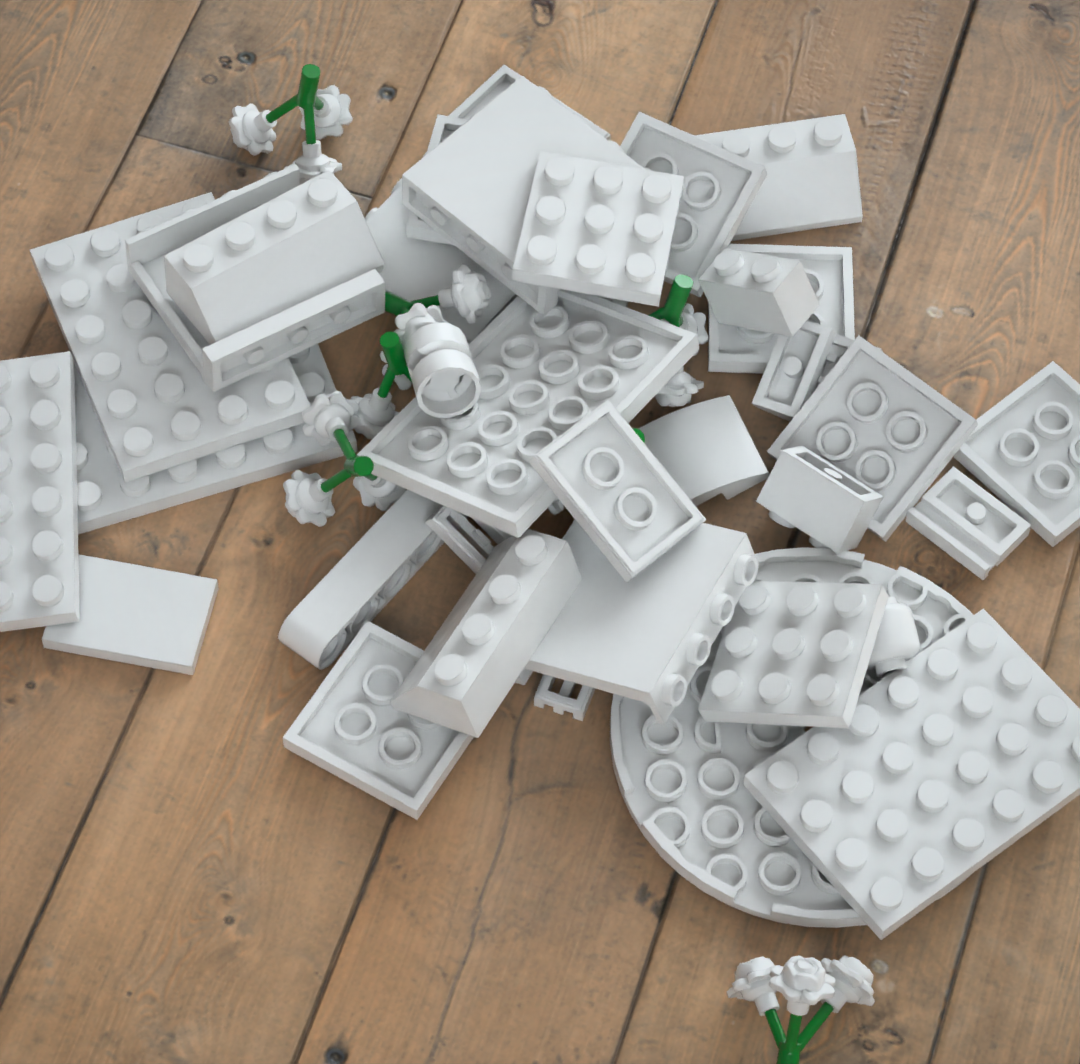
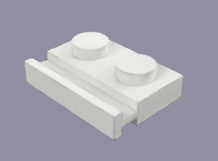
[905,466,1031,580]

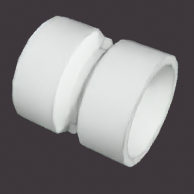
[403,323,481,418]

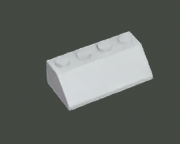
[694,114,863,241]
[164,170,385,344]
[390,529,583,738]

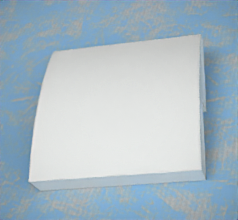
[752,320,884,421]
[638,395,770,506]

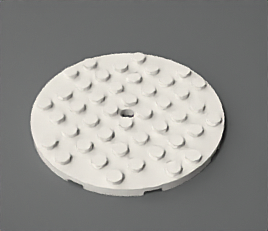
[610,547,973,928]

